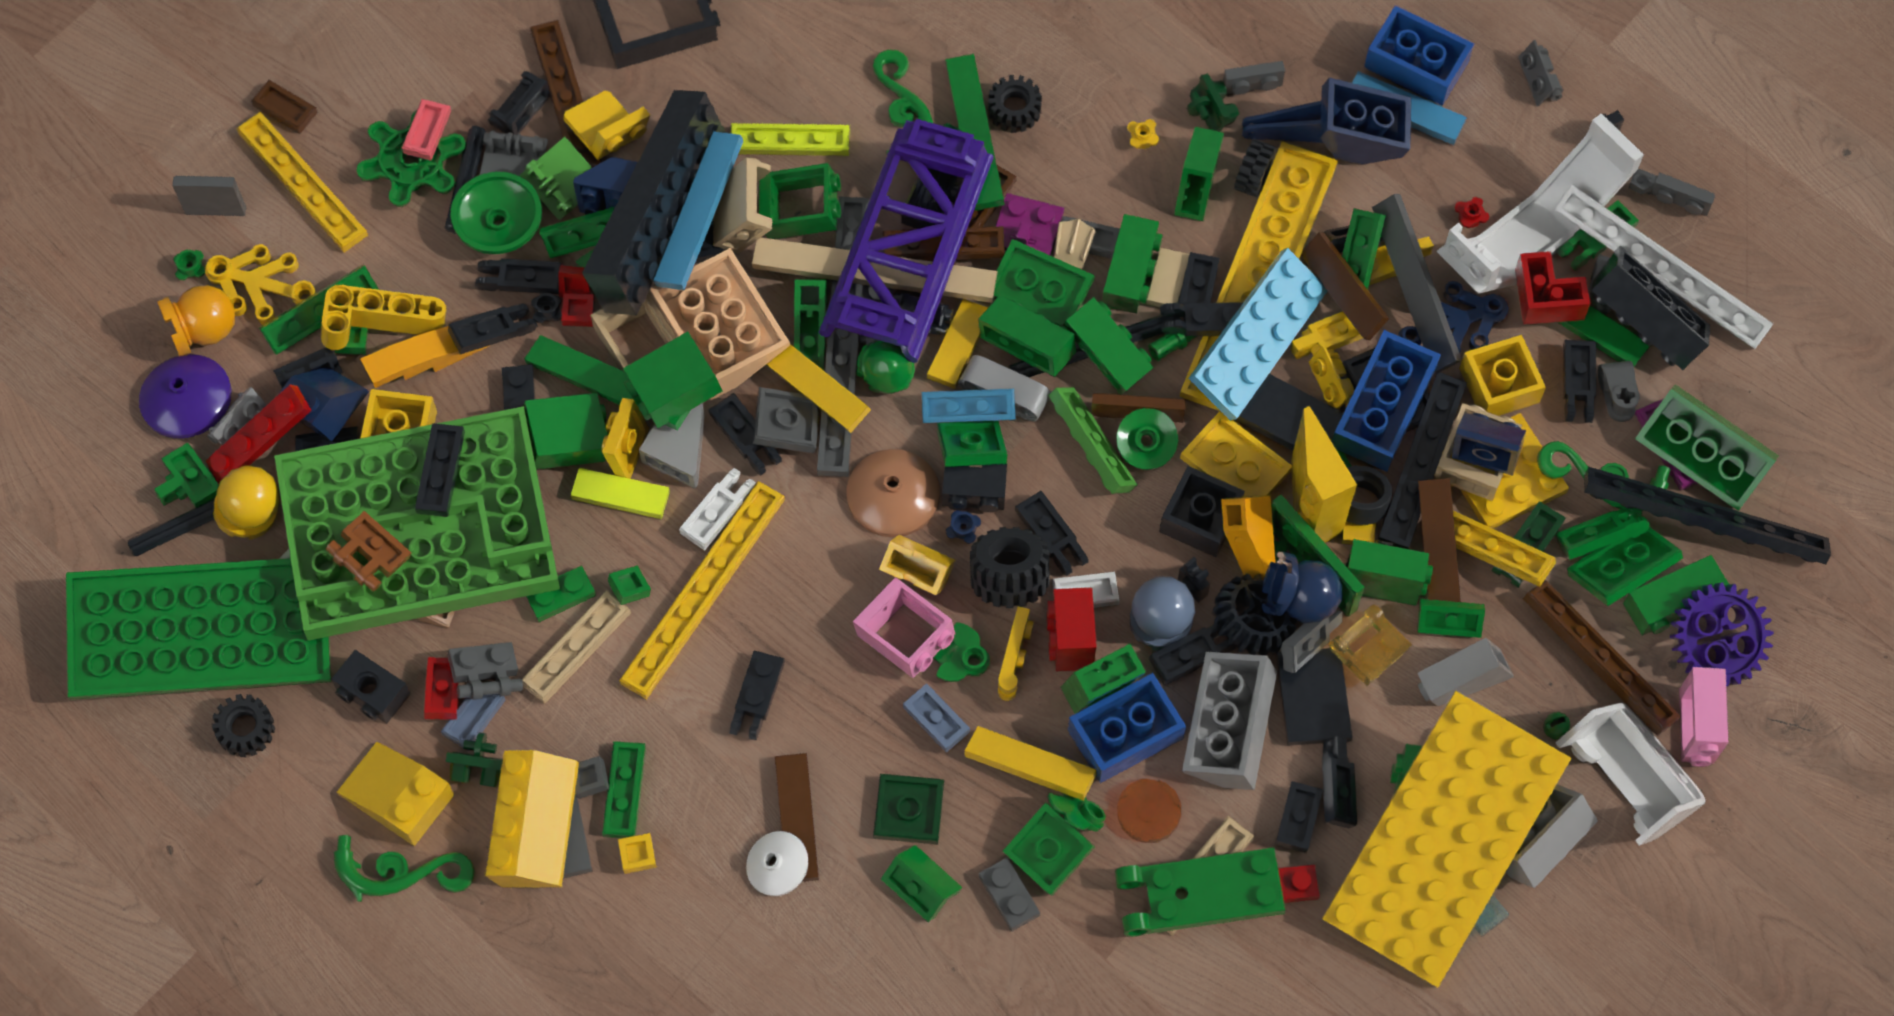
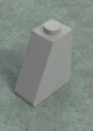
[639,403,705,489]
[1418,638,1514,706]

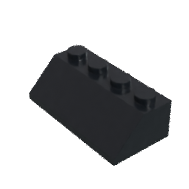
[1592,246,1710,370]

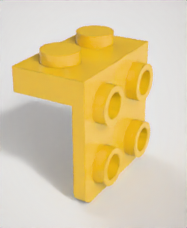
[563,91,651,160]

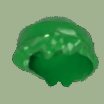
[856,340,915,394]

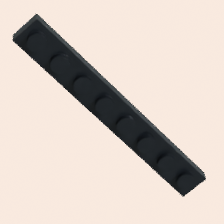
[1584,466,1831,565]

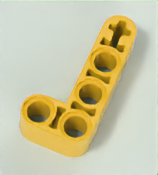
[321,285,446,350]

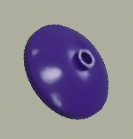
[139,354,232,438]

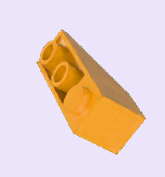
[1221,495,1275,581]

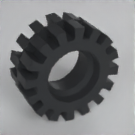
[988,75,1042,133]
[1234,139,1277,198]
[212,694,275,757]

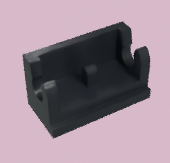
[488,71,550,135]

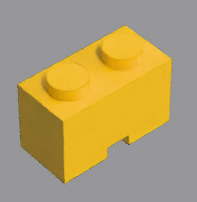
[879,535,956,595]

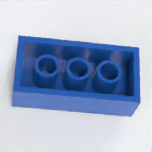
[1332,330,1441,472]

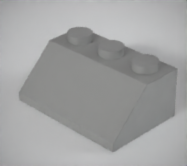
[1505,784,1598,888]

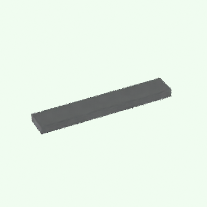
[1372,194,1462,373]

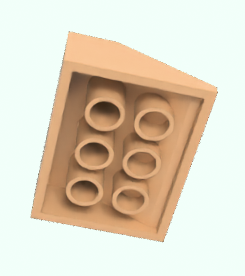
[650,248,790,400]

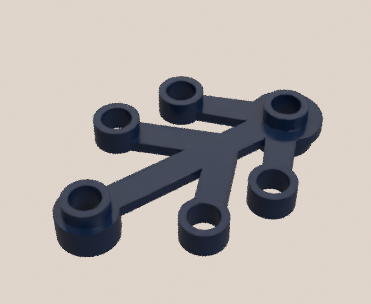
[1398,281,1509,353]

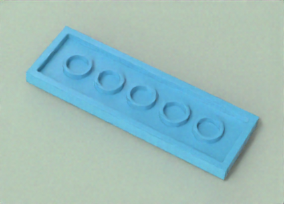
[1188,248,1327,421]

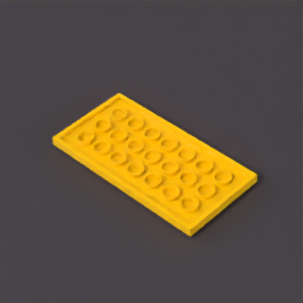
[1322,691,1572,988]

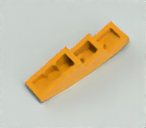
[360,326,490,388]

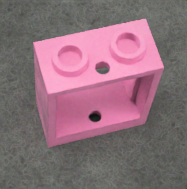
[853,577,955,678]
[1679,667,1728,767]

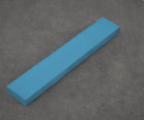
[653,131,743,290]

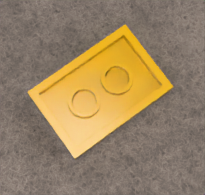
[1180,411,1293,497]

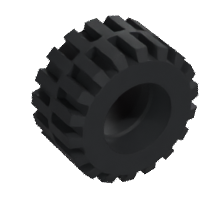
[970,527,1049,608]

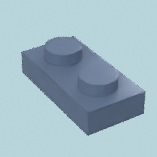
[903,683,970,753]

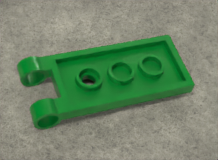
[1115,847,1285,937]

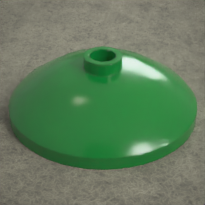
[451,172,542,254]

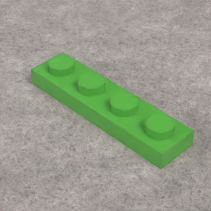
[1048,387,1137,494]

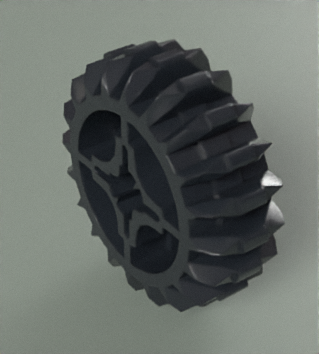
[1212,573,1297,656]

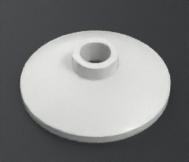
[746,831,808,896]

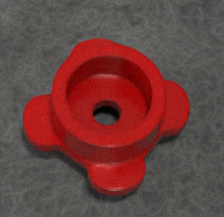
[1455,197,1489,228]

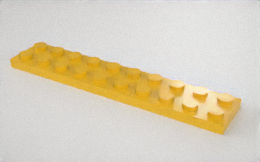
[1179,141,1338,411]

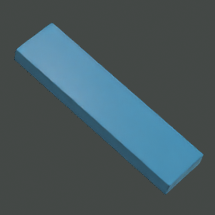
[1352,71,1467,145]

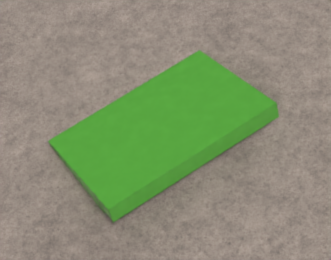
[274,406,560,641]

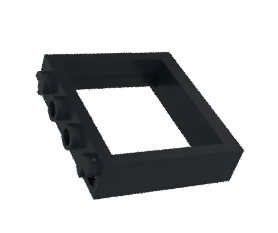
[593,0,721,69]

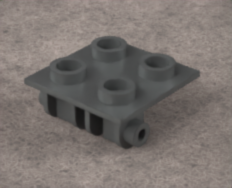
[480,130,548,176]

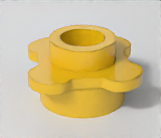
[1127,119,1159,149]

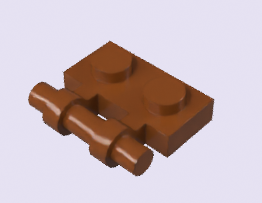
[325,511,411,592]

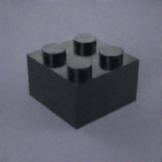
[1159,466,1245,557]

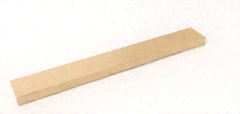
[752,238,997,303]

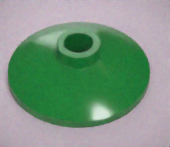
[1116,408,1178,470]

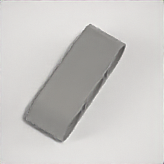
[958,355,1051,422]

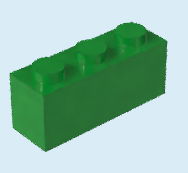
[1102,214,1163,314]
[978,295,1076,377]
[1062,297,1154,395]
[1623,555,1729,636]

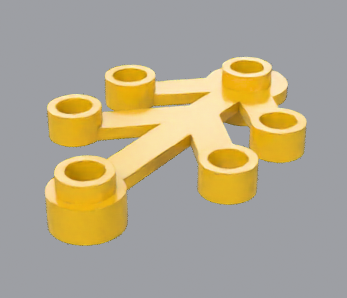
[205,244,316,325]

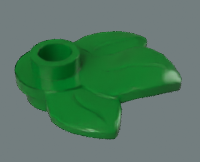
[933,622,990,682]
[1048,793,1106,832]

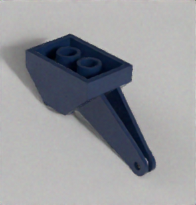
[1242,78,1411,165]

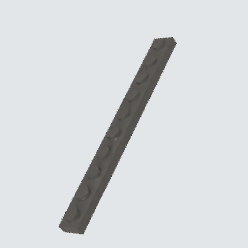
[817,196,869,477]

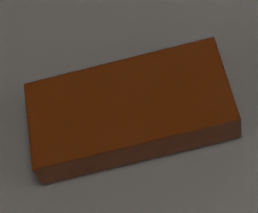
[251,80,318,134]

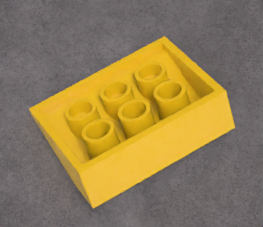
[1291,406,1357,543]

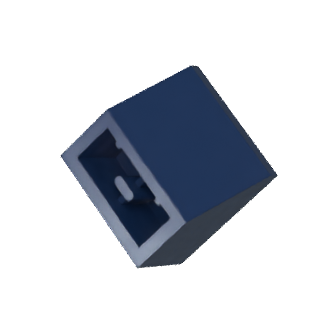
[573,157,638,215]

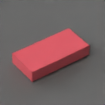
[402,99,451,161]

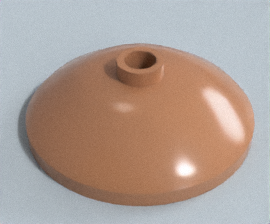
[847,449,940,537]

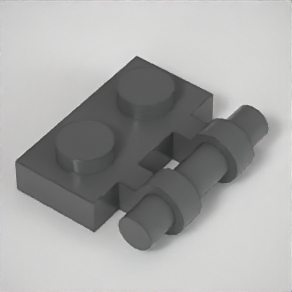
[447,642,523,700]

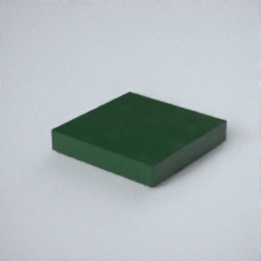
[873,774,945,845]

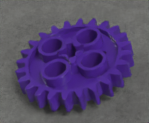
[1670,583,1774,686]

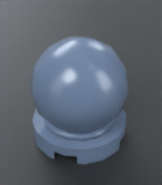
[1130,576,1195,651]

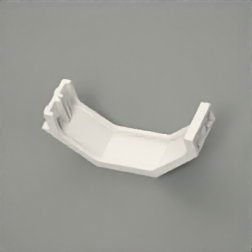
[1436,114,1644,293]

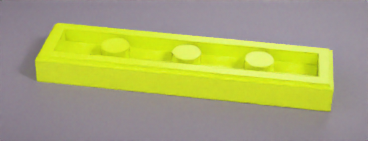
[731,123,850,156]

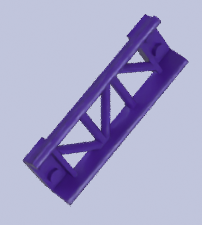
[819,119,994,363]

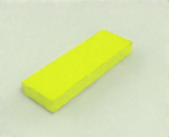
[571,468,670,519]

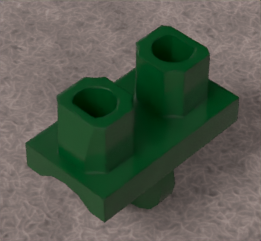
[1186,73,1239,132]
[445,732,503,787]

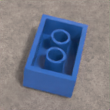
[1364,5,1474,106]
[1068,673,1186,783]

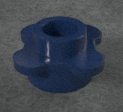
[946,510,981,544]

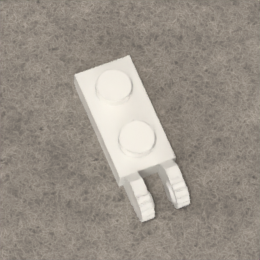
[679,468,756,551]

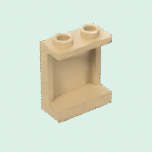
[713,157,772,254]

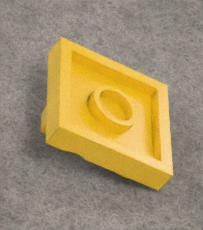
[602,398,649,479]

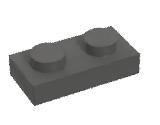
[1223,61,1285,95]
[979,858,1040,932]

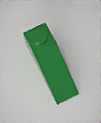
[794,279,827,371]

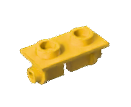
[1309,346,1355,410]

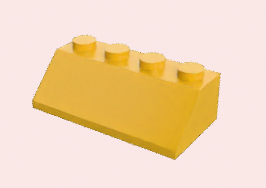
[485,750,579,888]

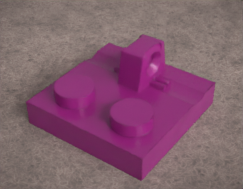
[996,193,1064,256]

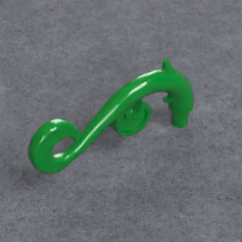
[873,49,933,155]
[1537,441,1670,512]
[334,835,475,902]

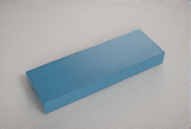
[921,388,1016,423]

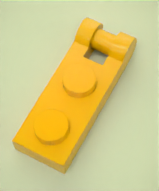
[998,606,1034,701]

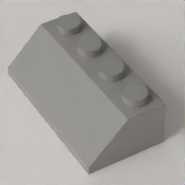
[1182,652,1277,790]

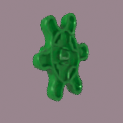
[356,110,466,207]

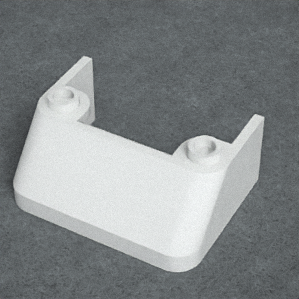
[1556,703,1706,846]

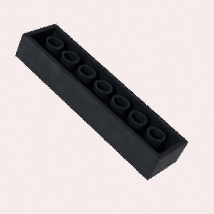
[582,90,726,316]

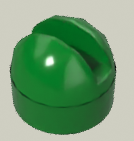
[1543,712,1570,740]

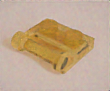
[1329,605,1412,686]

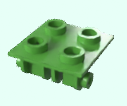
[519,137,592,220]

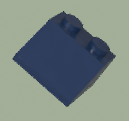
[277,367,369,441]
[1452,413,1526,476]

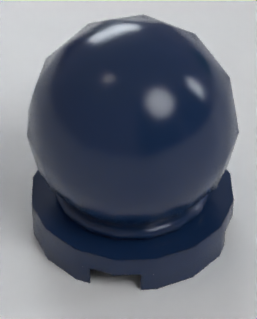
[1262,552,1342,623]

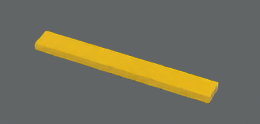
[619,481,785,700]

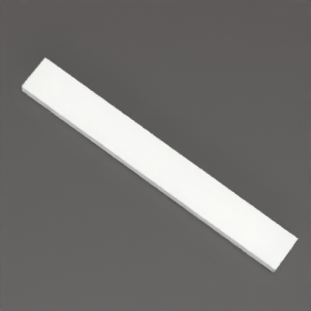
[1553,184,1773,349]

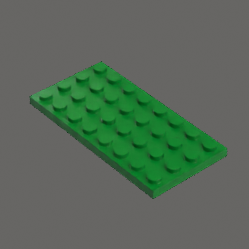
[66,558,331,700]

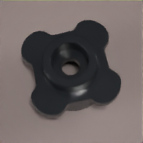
[531,293,562,323]

